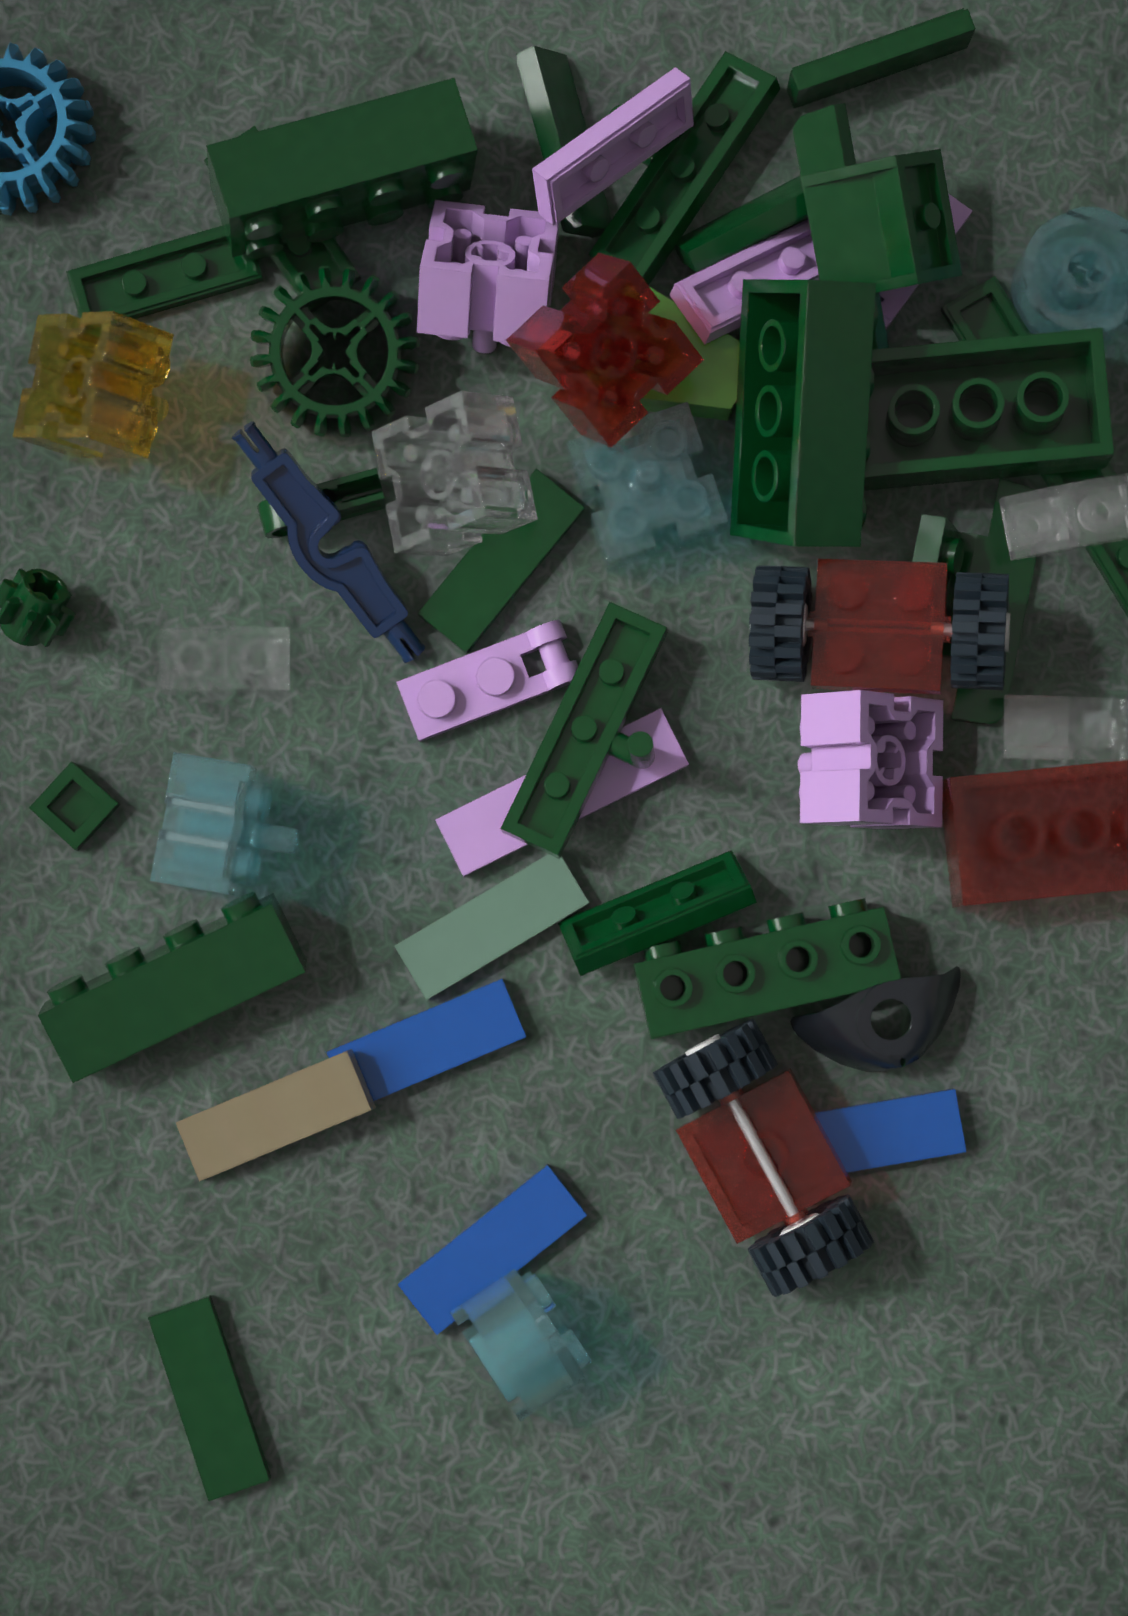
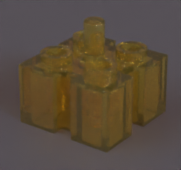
[13,311,174,459]

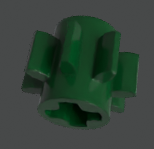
[0,569,76,647]

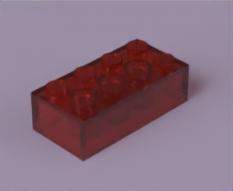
[942,760,1128,908]

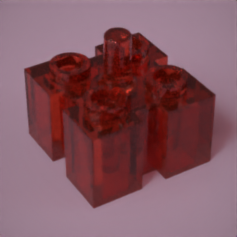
[506,253,704,448]

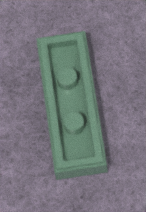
[394,854,589,1000]

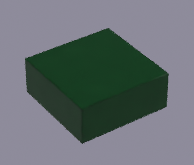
[29,761,121,851]

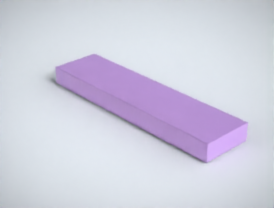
[435,708,689,877]

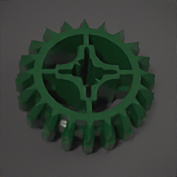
[250,266,420,438]

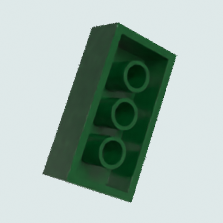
[206,78,478,259]
[730,279,878,547]
[864,327,1114,491]

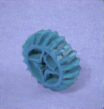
[0,42,96,216]

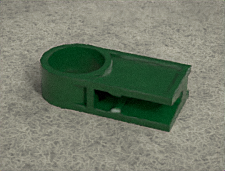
[257,468,388,538]

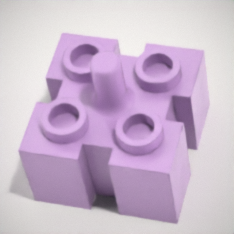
[417,200,559,353]
[798,690,943,829]

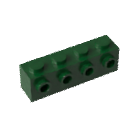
[38,892,307,1083]
[633,898,901,1039]

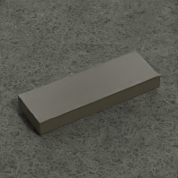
[176,1049,376,1182]

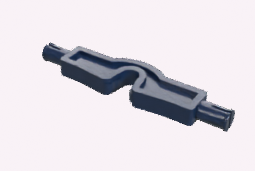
[232,421,426,663]

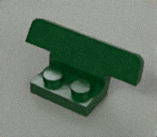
[793,103,962,349]
[897,478,1047,725]

